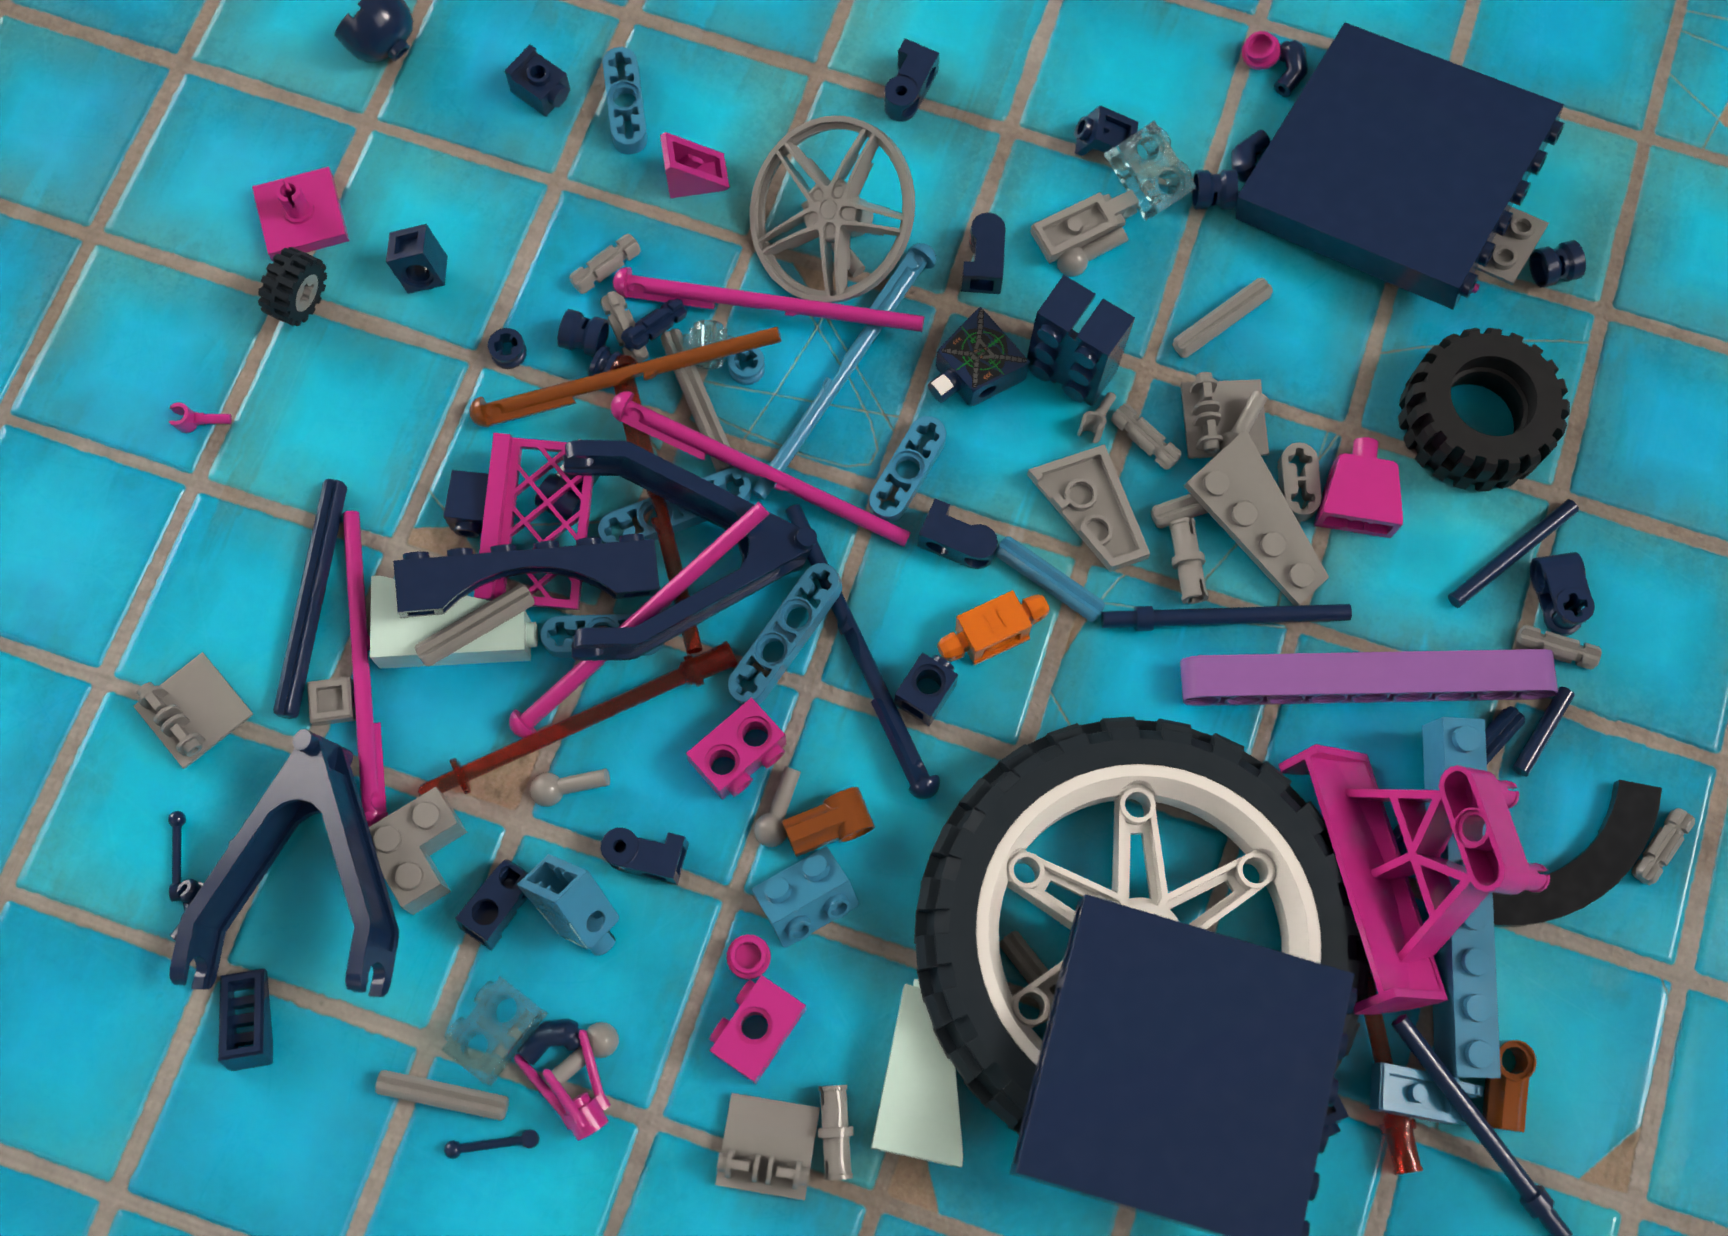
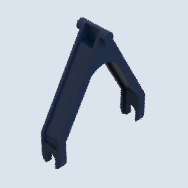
[563,440,817,661]
[169,729,399,997]

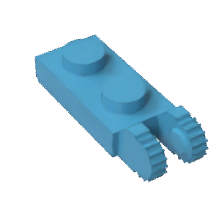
[1370,1062,1483,1126]

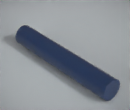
[1512,687,1575,777]

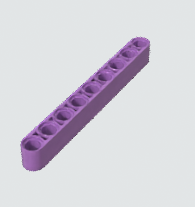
[1180,649,1558,706]

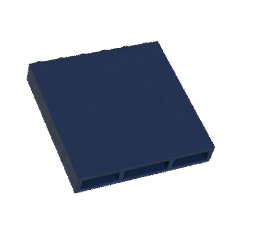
[1235,22,1565,310]
[1009,894,1357,1236]

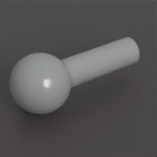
[1057,227,1129,277]
[1216,390,1268,455]
[754,766,801,847]
[530,768,610,807]
[543,1022,619,1087]

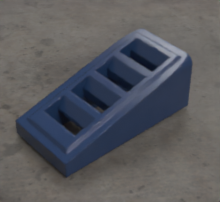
[218,969,273,1071]

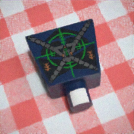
[928,307,1030,406]

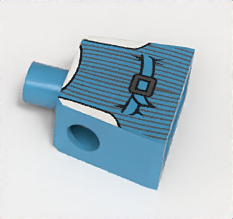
[517,854,619,956]

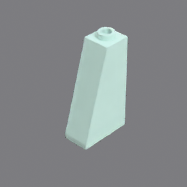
[370,576,538,669]
[871,979,964,1168]

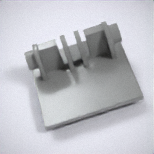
[1477,207,1549,285]
[1181,372,1269,459]
[133,652,254,769]
[715,1093,820,1200]

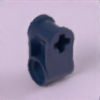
[1530,552,1595,636]

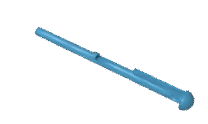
[751,243,936,500]

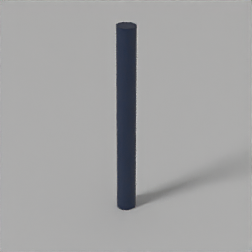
[1448,499,1579,608]

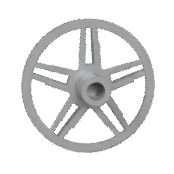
[750,115,915,303]

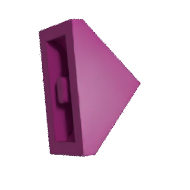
[660,132,729,198]

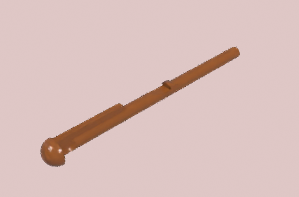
[469,326,782,427]

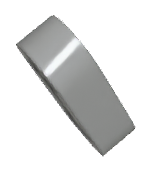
[1278,442,1322,522]

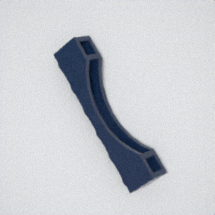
[393,534,660,618]

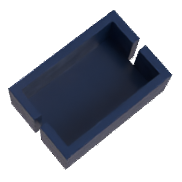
[1027,275,1135,406]

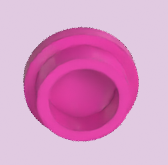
[1242,31,1281,70]
[727,934,771,980]

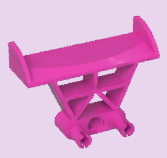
[1278,744,1550,1015]

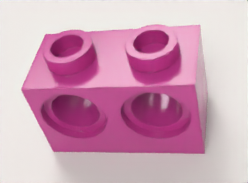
[686,697,786,800]

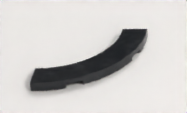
[1493,780,1662,927]

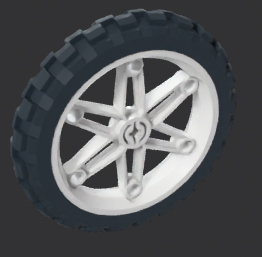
[914,717,1370,1134]

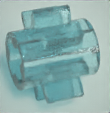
[683,320,733,369]

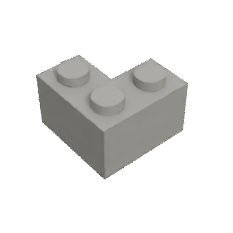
[369,787,467,915]

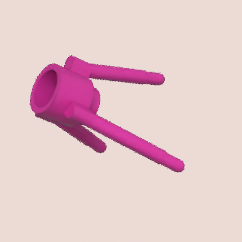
[514,1030,611,1141]

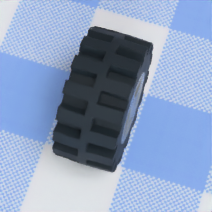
[258,247,327,326]

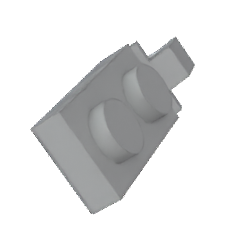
[1030,189,1139,264]

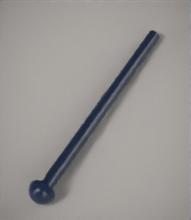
[786,504,940,799]

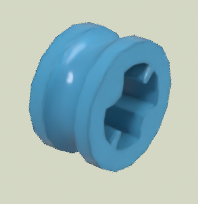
[728,348,765,385]

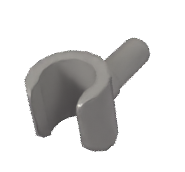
[1077,392,1116,443]

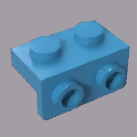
[751,846,859,948]

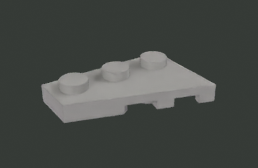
[1027,444,1150,572]

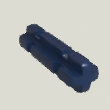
[621,299,687,351]

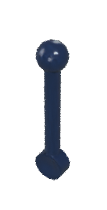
[168,811,186,901]
[444,1130,540,1159]

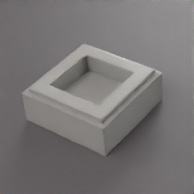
[307,676,356,726]

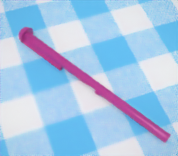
[613,267,924,332]
[611,391,911,547]
[509,501,770,738]
[343,510,388,827]

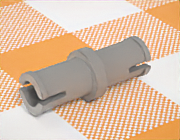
[1168,517,1209,604]
[818,1085,854,1180]

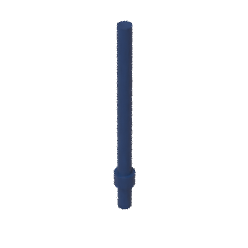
[1101,604,1352,631]
[1391,1014,1573,1236]

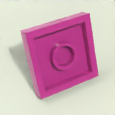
[252,167,349,261]

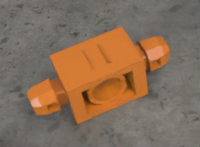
[937,590,1050,666]

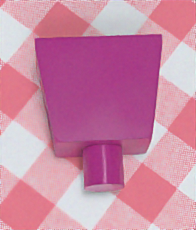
[1314,437,1403,538]

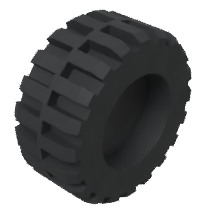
[1398,328,1570,491]

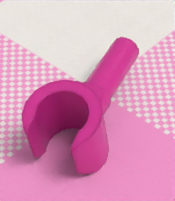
[169,402,232,433]

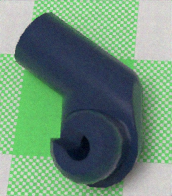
[1274,40,1308,97]
[1231,130,1270,183]

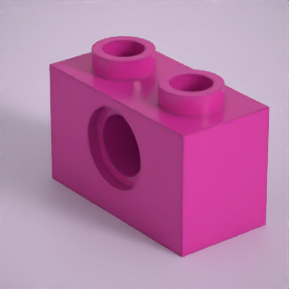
[709,975,806,1084]

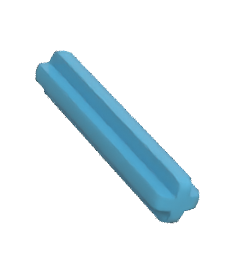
[995,536,1105,622]

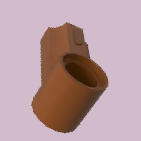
[782,787,875,857]
[1482,1040,1537,1133]

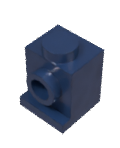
[505,44,571,117]

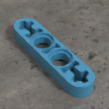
[598,468,752,543]
[728,563,842,705]

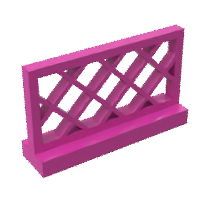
[474,433,594,610]

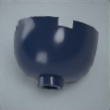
[335,0,413,62]

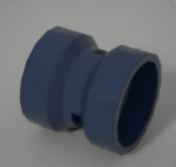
[1192,170,1238,210]
[1529,240,1586,288]
[557,309,609,357]

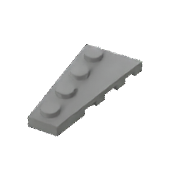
[1183,429,1329,606]

